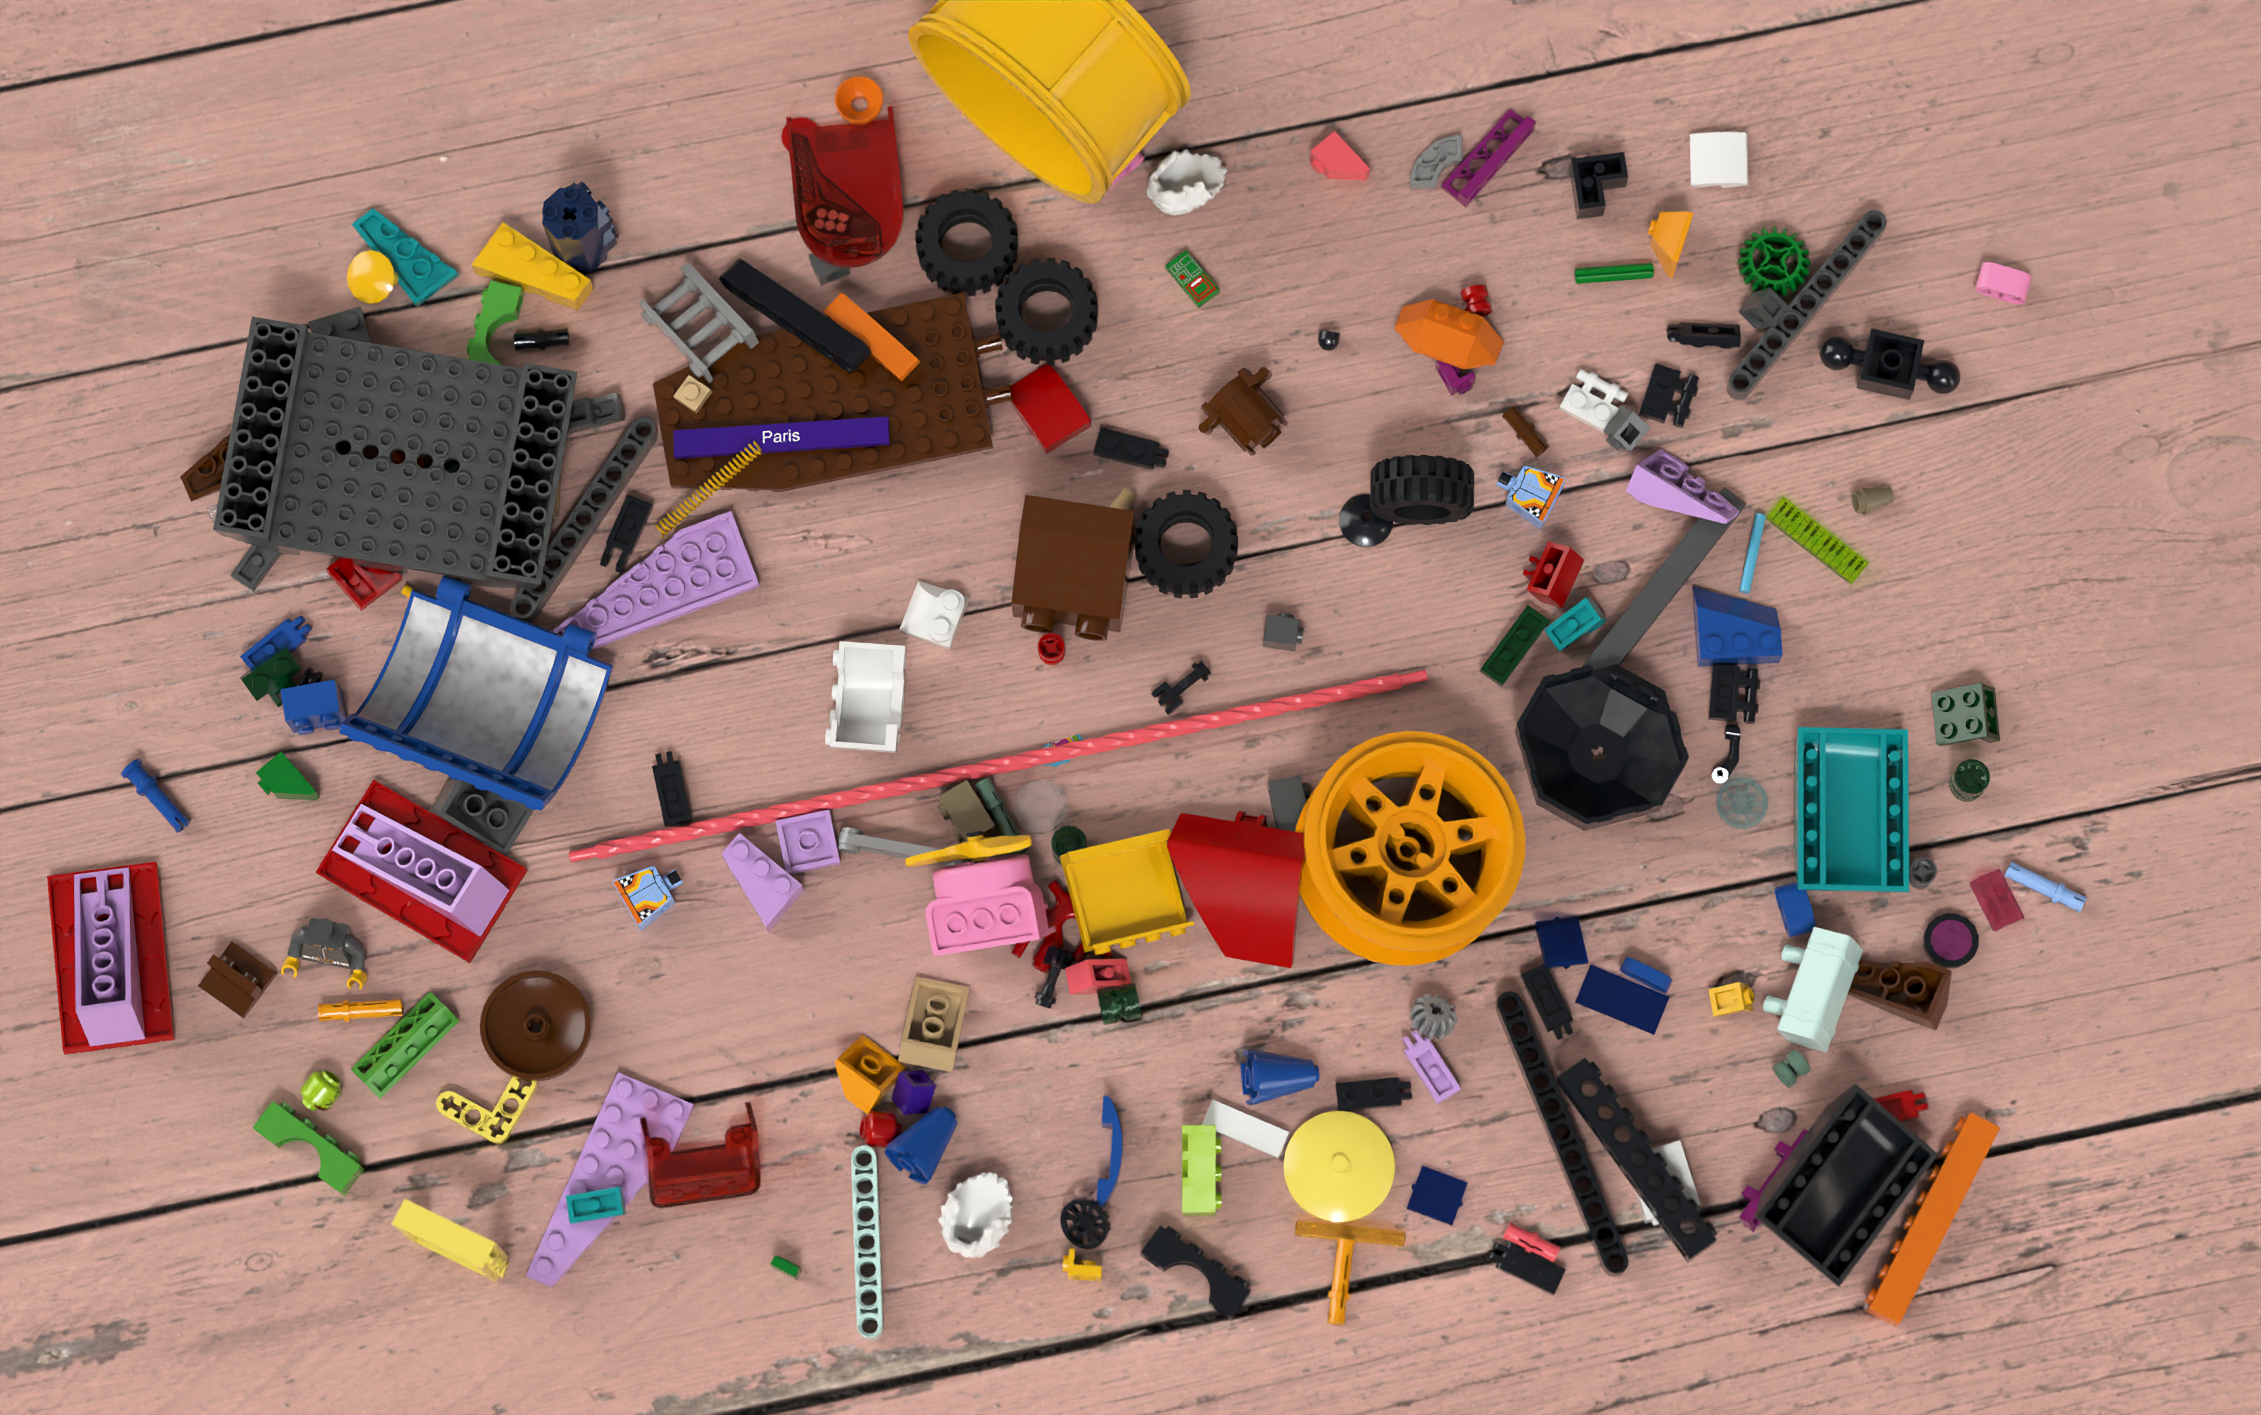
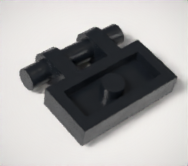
[1639,364,1699,428]
[1708,664,1760,724]

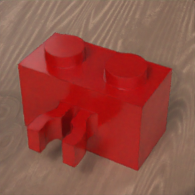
[1523,541,1584,609]

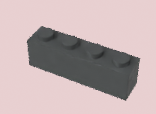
[1267,775,1310,832]

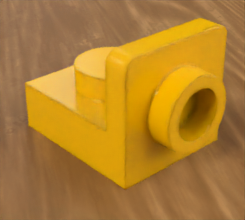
[1708,982,1755,1017]
[1063,1248,1102,1281]

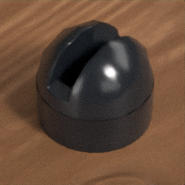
[1318,331,1340,351]

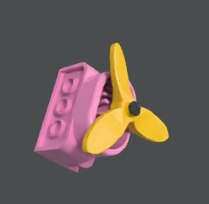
[905,830,1056,956]

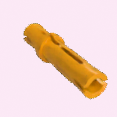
[318,998,403,1022]
[1327,1239,1355,1325]

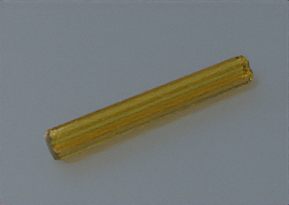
[1295,1220,1406,1247]

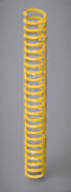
[655,441,761,538]

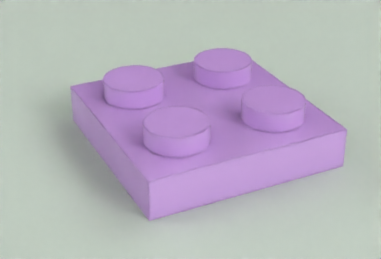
[776,810,841,875]

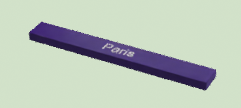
[673,417,890,459]

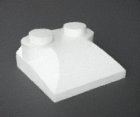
[899,581,969,649]

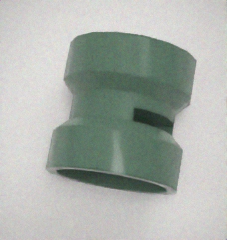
[1772,1049,1811,1088]

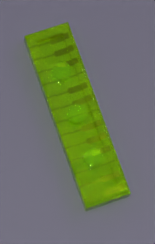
[1766,497,1869,585]

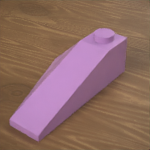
[1626,449,1739,524]

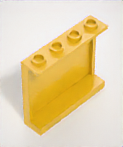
[1060,829,1195,955]

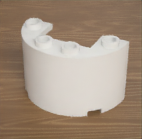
[825,641,906,753]

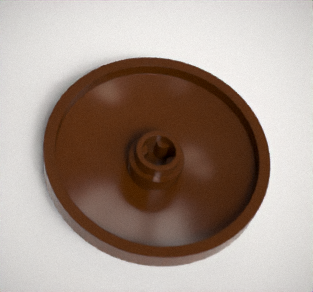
[480,971,592,1082]

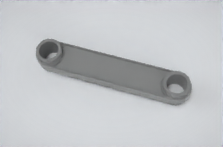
[837,827,971,866]

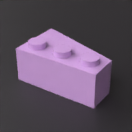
[721,833,804,933]

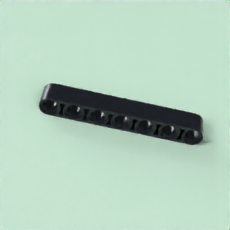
[719,258,871,374]

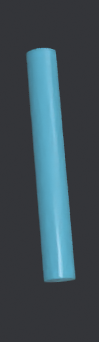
[1739,513,1766,594]

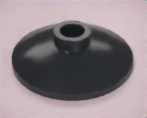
[1339,494,1393,547]

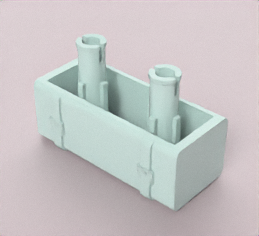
[1763,927,1863,1053]

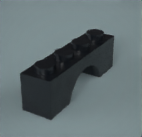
[1140,1225,1251,1321]

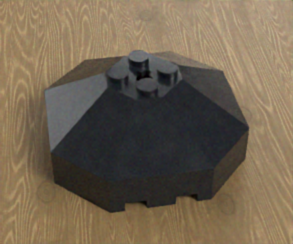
[1515,664,1689,831]

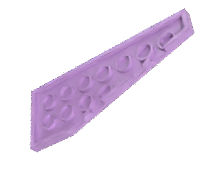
[552,511,760,650]
[526,1072,694,1288]

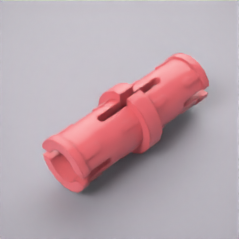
[1503,1222,1561,1263]

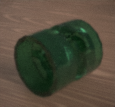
[1949,759,1990,802]
[1051,825,1087,866]
[1097,982,1142,1025]

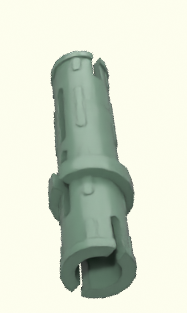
[975,777,1028,855]

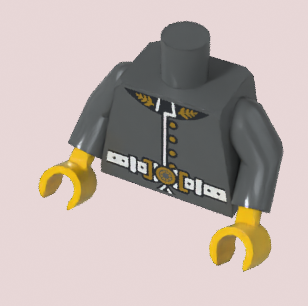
[281,918,367,990]

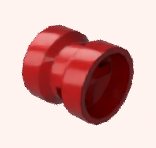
[1461,284,1492,317]
[1038,633,1065,665]

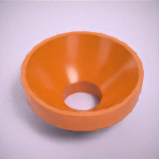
[835,76,883,125]

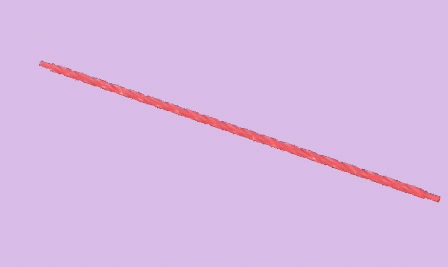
[568,670,1428,863]

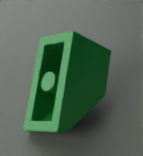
[256,752,320,801]

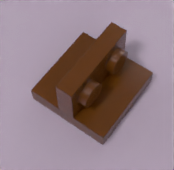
[198,941,277,1019]

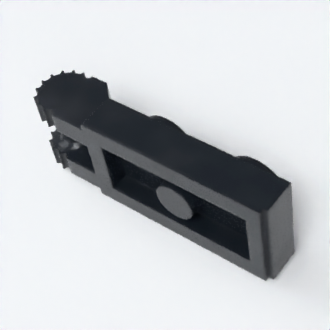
[600,495,653,573]

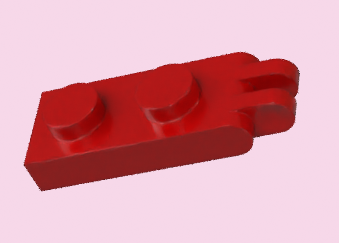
[1873,1090,1929,1122]

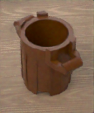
[1199,367,1288,456]

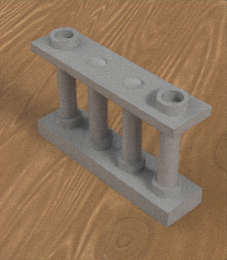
[639,262,759,383]

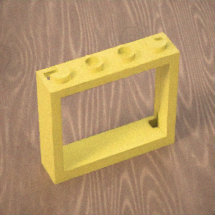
[392,1199,510,1282]

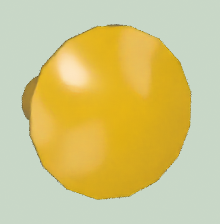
[347,250,398,304]

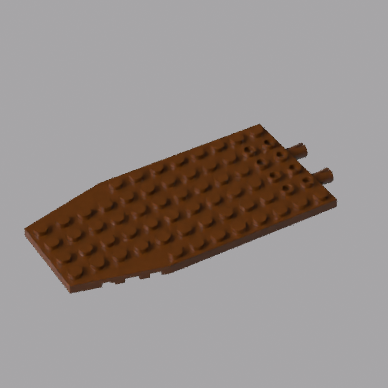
[653,293,1013,492]

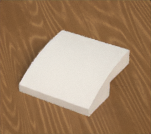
[1690,132,1749,188]

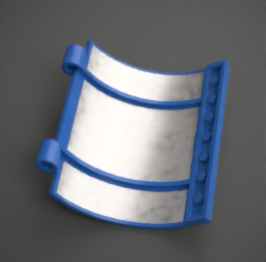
[339,575,613,811]

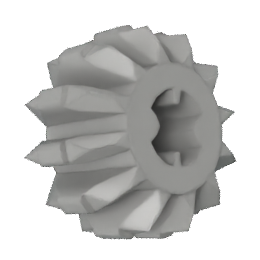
[1409,993,1458,1040]

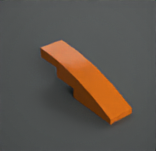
[823,292,920,381]

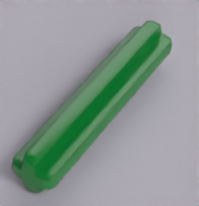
[1574,263,1654,284]

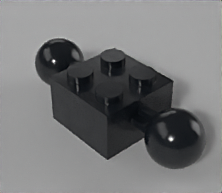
[1820,328,1961,400]

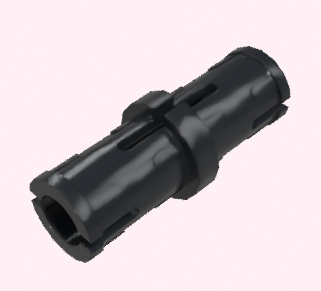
[514,328,570,351]

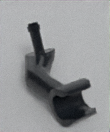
[1712,725,1741,783]

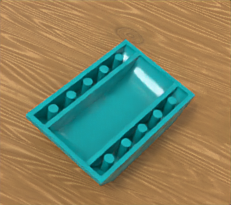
[1794,727,1909,893]

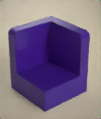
[892,1070,936,1115]

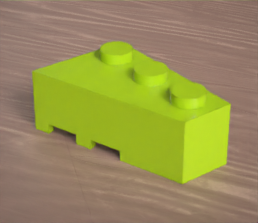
[1182,1125,1221,1216]

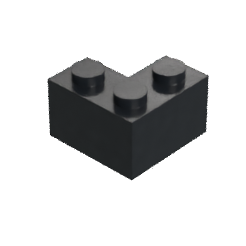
[1569,152,1628,219]

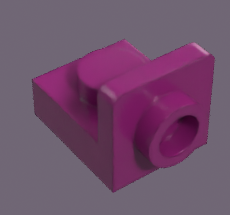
[1435,360,1476,396]

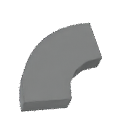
[1410,134,1462,189]

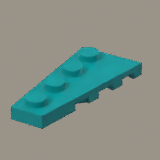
[352,208,460,307]

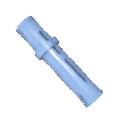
[2004,861,2087,913]

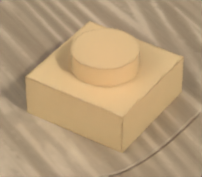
[673,375,712,414]

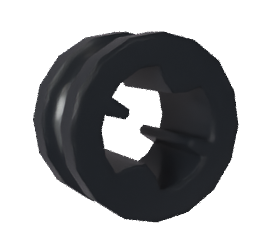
[299,667,323,686]

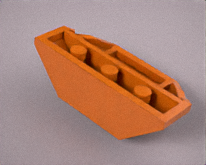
[1394,299,1504,369]

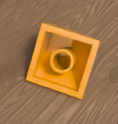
[1648,212,1693,278]
[835,1035,906,1114]

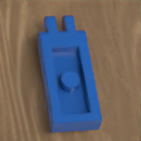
[240,616,312,670]

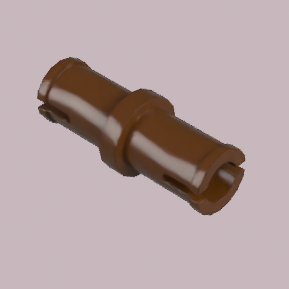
[1502,405,1549,458]

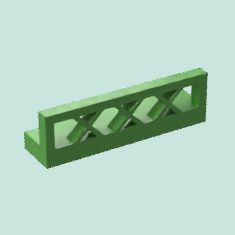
[350,992,459,1099]

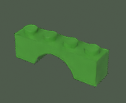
[467,280,525,365]
[252,1101,365,1196]

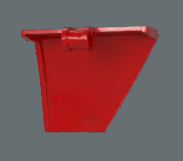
[1167,811,1306,968]

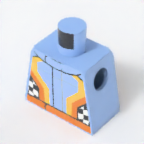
[1496,466,1566,530]
[612,866,683,931]

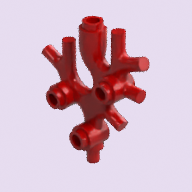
[1011,880,1114,974]

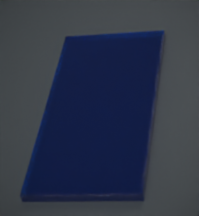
[1575,965,1669,1035]

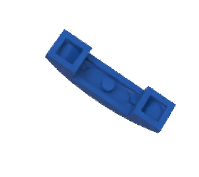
[1097,1096,1123,1209]

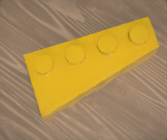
[471,222,593,310]

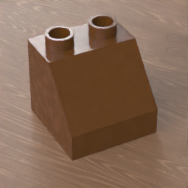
[1011,495,1135,641]

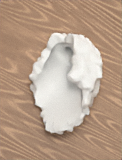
[1147,150,1227,216]
[939,1172,1013,1258]

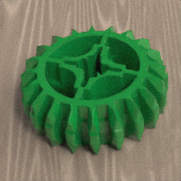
[1737,226,1811,297]

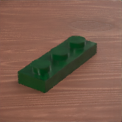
[1480,605,1550,687]

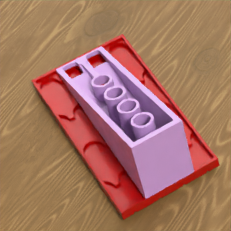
[315,780,528,963]
[47,862,175,1055]

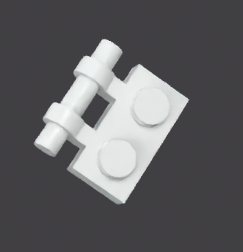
[1559,369,1629,433]

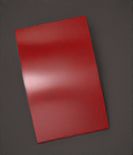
[1009,364,1092,454]

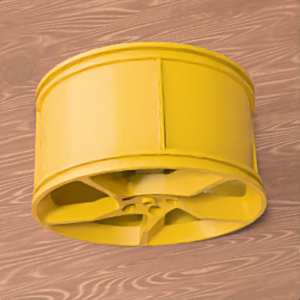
[908,0,1191,204]

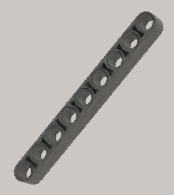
[1727,210,1887,400]
[511,417,658,623]
[1583,487,1747,670]

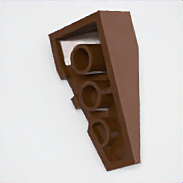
[180,434,230,502]
[1848,961,1952,1030]

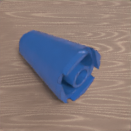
[1241,1049,1319,1105]
[884,1106,958,1184]

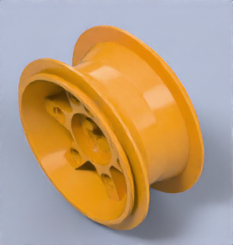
[1295,731,1526,966]

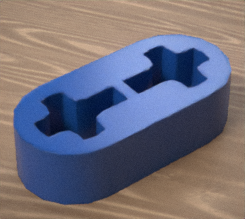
[1619,957,1673,993]

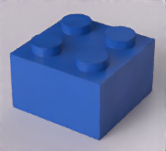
[280,680,347,735]

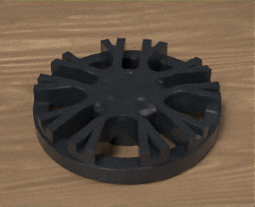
[1060,1197,1111,1249]

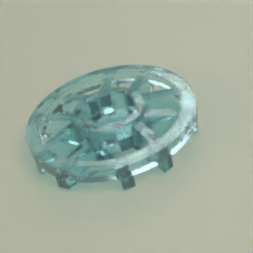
[1716,778,1768,829]

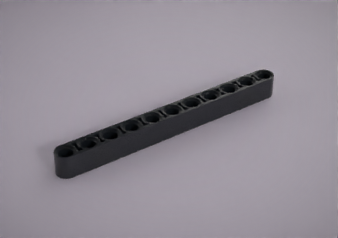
[1496,991,1629,1277]

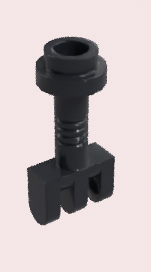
[1151,661,1211,715]
[1034,946,1074,1009]

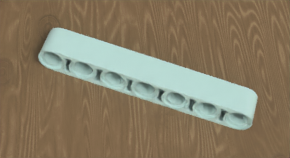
[851,1145,884,1341]

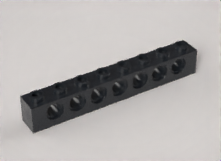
[1556,1058,1717,1263]

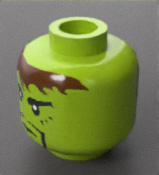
[300,1069,342,1111]

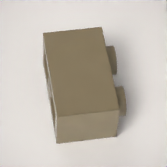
[937,780,996,843]

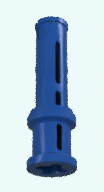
[121,759,191,833]

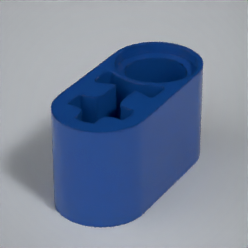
[1774,882,1816,938]

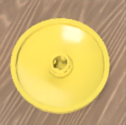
[1283,1111,1395,1223]

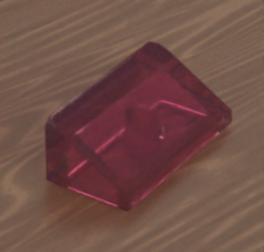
[1970,869,2024,932]

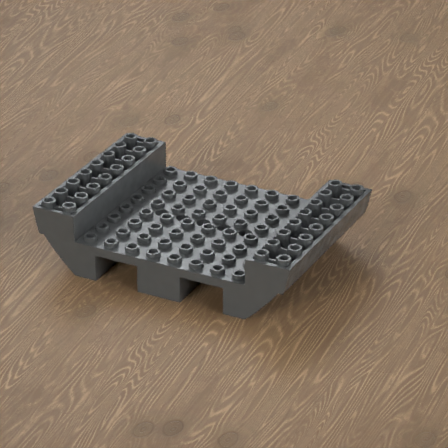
[213,316,578,588]

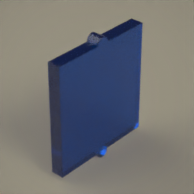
[1535,917,1589,969]
[1406,1166,1468,1226]

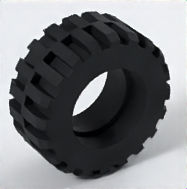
[915,188,1018,296]
[995,257,1098,365]
[1370,455,1474,525]
[1135,490,1238,599]

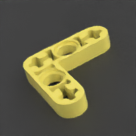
[436,1077,538,1144]

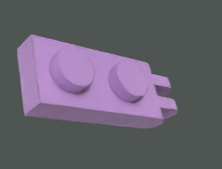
[1402,1030,1461,1105]

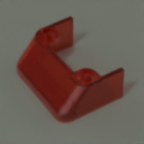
[640,1102,761,1208]

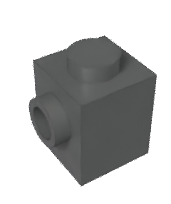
[1263,613,1304,651]

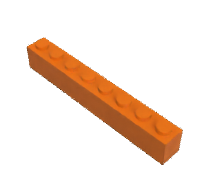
[1865,1112,2000,1327]

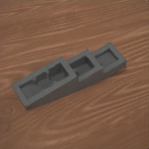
[567,393,625,434]

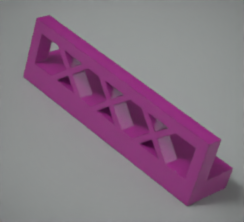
[1441,108,1536,208]

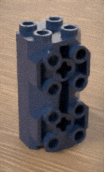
[542,181,618,273]

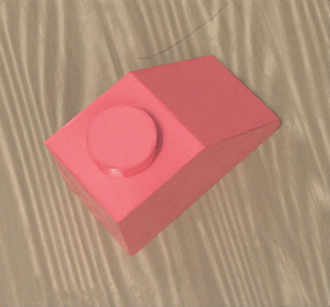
[1310,131,1370,181]
[1065,959,1132,995]

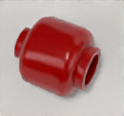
[859,1111,902,1148]

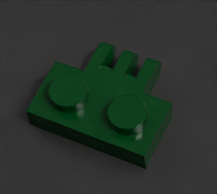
[240,646,301,708]

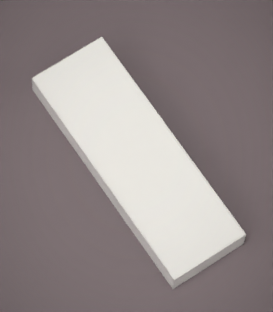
[1202,1100,1289,1159]

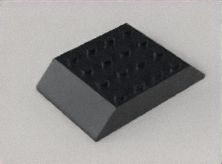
[1755,1084,1938,1287]

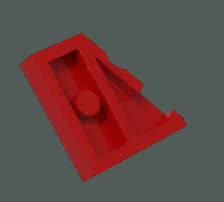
[326,558,402,611]

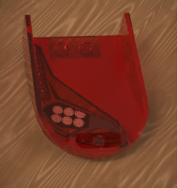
[786,106,904,268]

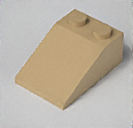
[898,976,970,1072]

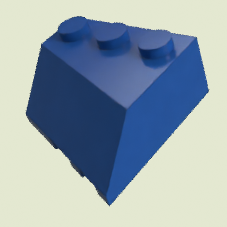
[1692,586,1783,667]

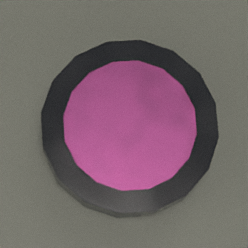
[1923,913,1979,969]

